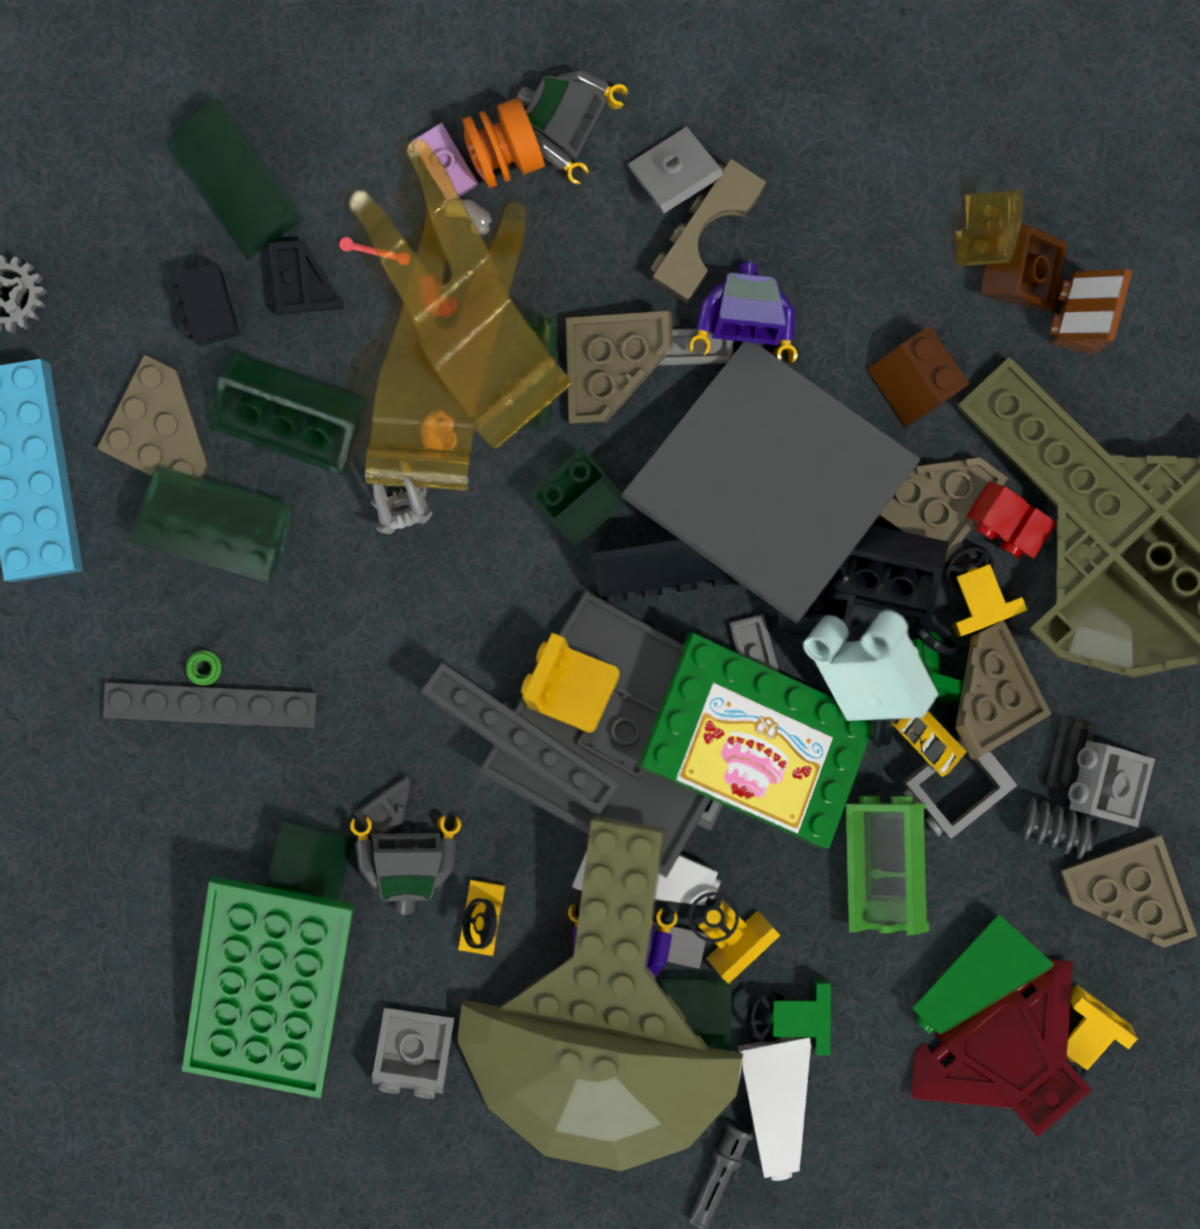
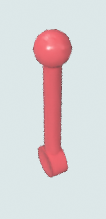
[339,237,411,265]

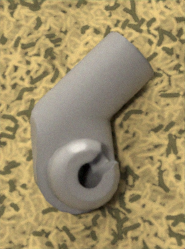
[442,199,492,235]

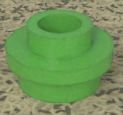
[186,650,222,686]

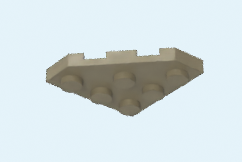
[566,311,673,425]
[97,355,209,496]
[879,457,1008,563]
[955,620,1051,760]
[1059,835,1197,948]

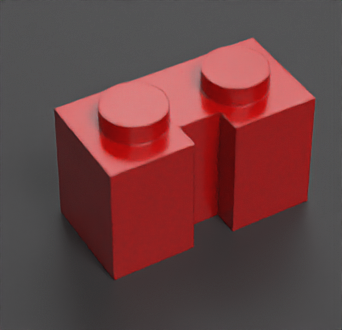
[966,481,1057,559]

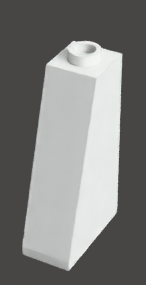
[572,852,721,905]
[738,1037,811,1181]

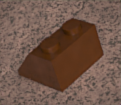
[980,225,1068,312]
[867,325,969,428]

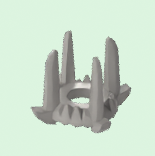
[370,460,432,534]

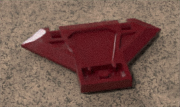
[911,959,1092,1138]

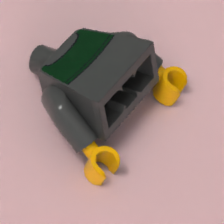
[517,70,628,185]
[350,815,461,915]

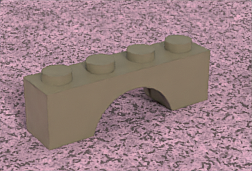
[650,159,766,304]

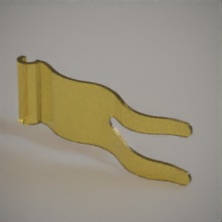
[350,139,573,449]
[365,197,526,491]

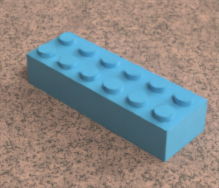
[0,359,83,582]

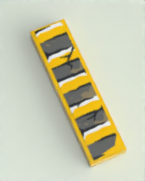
[893,711,967,777]

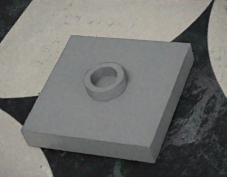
[628,127,723,213]

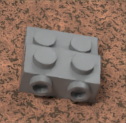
[1068,740,1155,827]
[372,1008,454,1099]

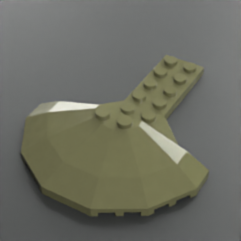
[958,357,1200,678]
[457,816,744,1171]

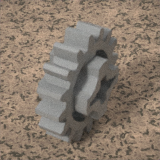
[0,255,47,334]

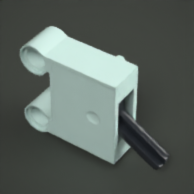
[804,611,938,747]

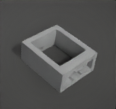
[903,736,1017,839]

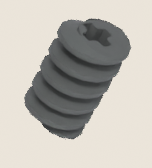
[1021,796,1101,859]

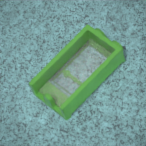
[846,795,929,935]

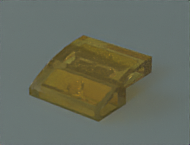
[956,190,1023,266]

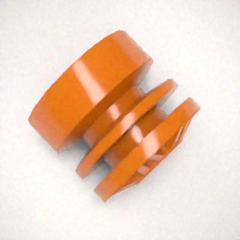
[462,97,545,189]

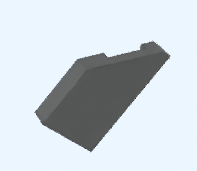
[354,775,411,838]

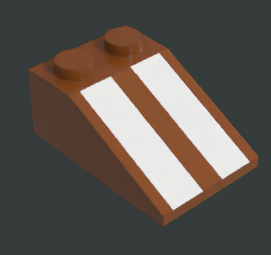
[1048,269,1133,355]

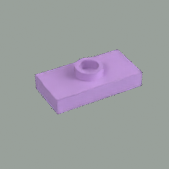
[412,123,478,199]

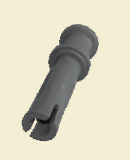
[687,1121,755,1229]

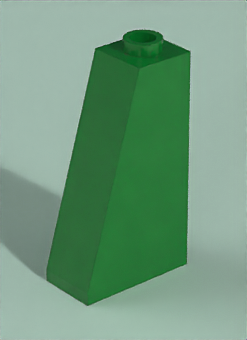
[912,915,1054,1035]

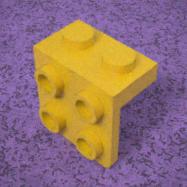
[521,633,620,733]

